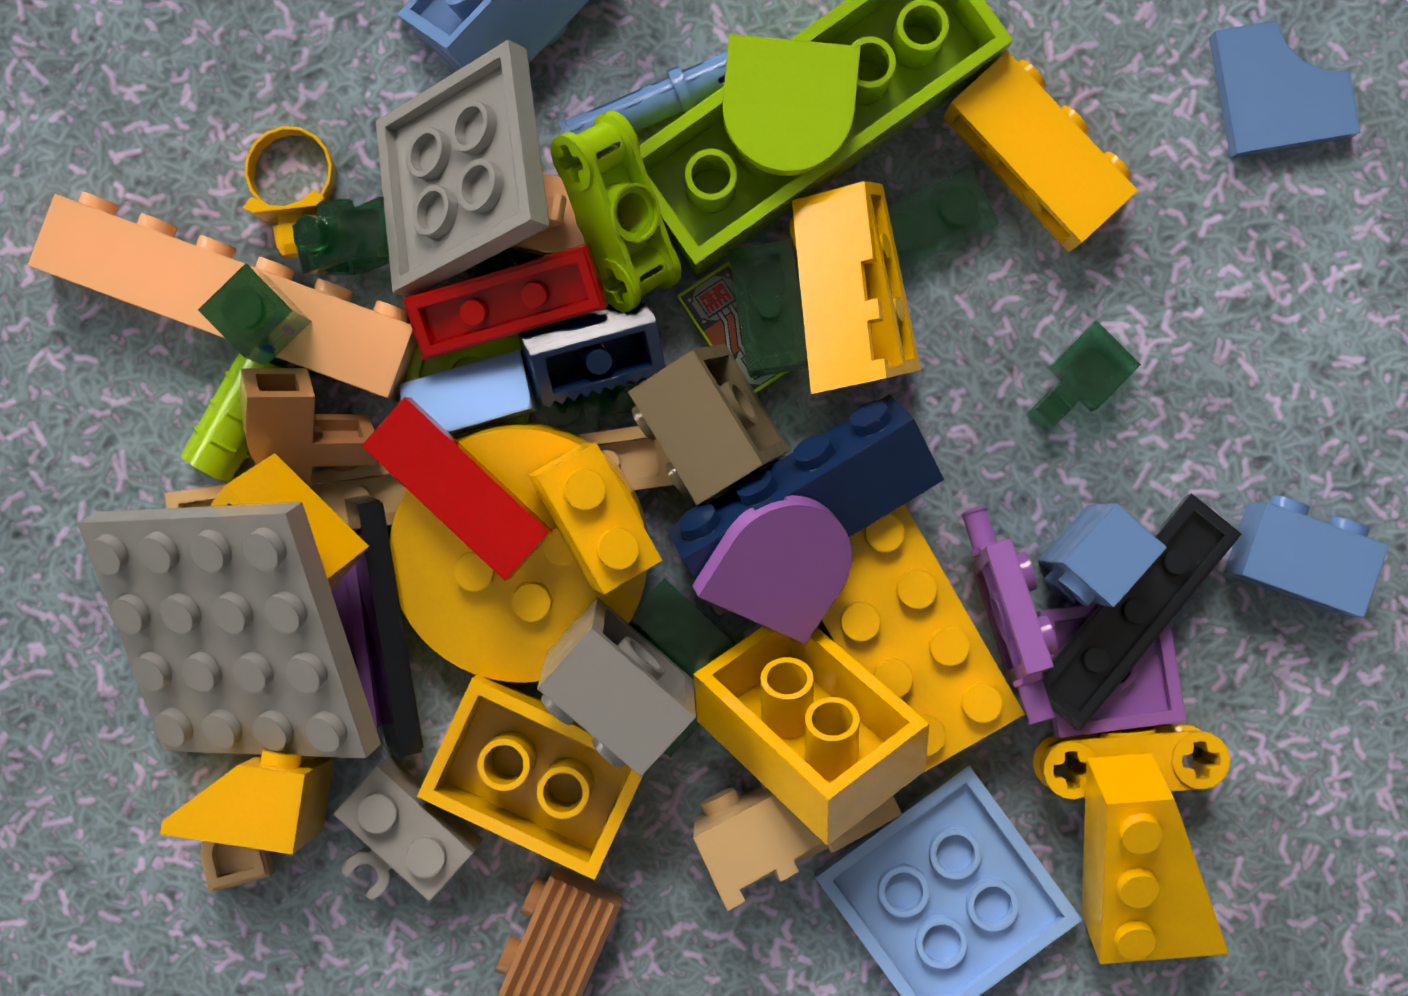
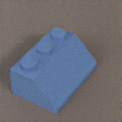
[397,0,592,71]

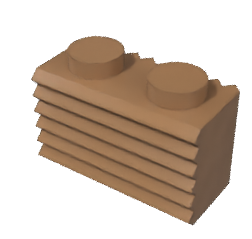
[495,866,623,996]

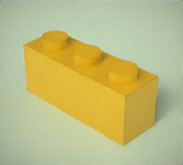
[943,50,1138,253]

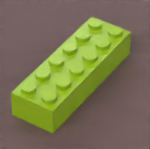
[639,0,1013,276]

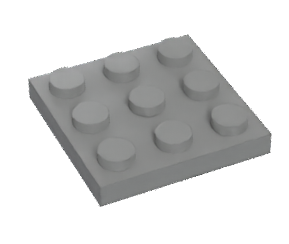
[376,40,550,296]

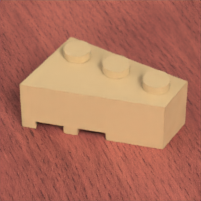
[693,782,902,912]

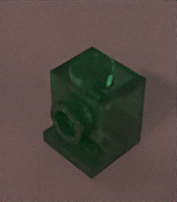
[292,196,389,275]

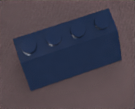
[666,394,944,617]

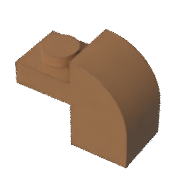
[240,368,377,488]

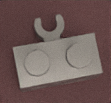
[333,756,483,902]

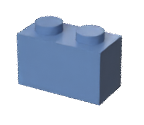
[1223,495,1389,618]
[1038,503,1167,607]

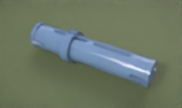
[559,49,728,159]

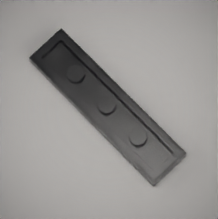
[1043,493,1242,730]
[344,495,424,757]

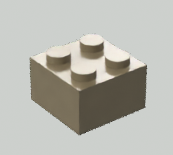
[628,344,791,505]

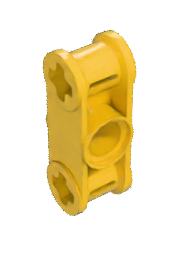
[1032,724,1230,799]

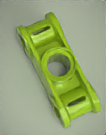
[551,110,682,313]

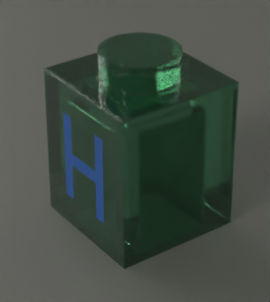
[198,263,312,366]

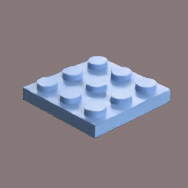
[814,762,1082,996]

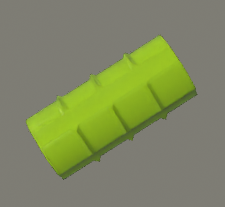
[180,346,285,483]

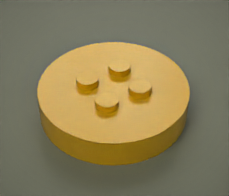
[390,422,648,683]

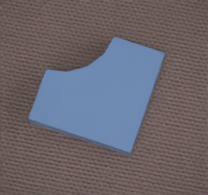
[1209,20,1361,158]

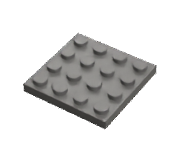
[77,502,381,758]

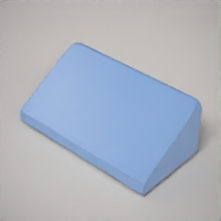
[399,350,538,436]

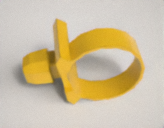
[242,126,338,259]

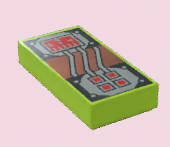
[677,261,798,394]

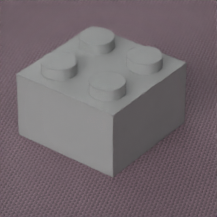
[537,597,696,776]

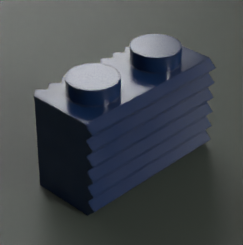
[518,300,666,408]

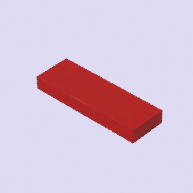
[402,243,609,361]
[361,397,553,581]

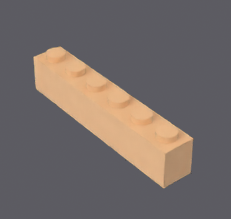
[28,191,417,403]

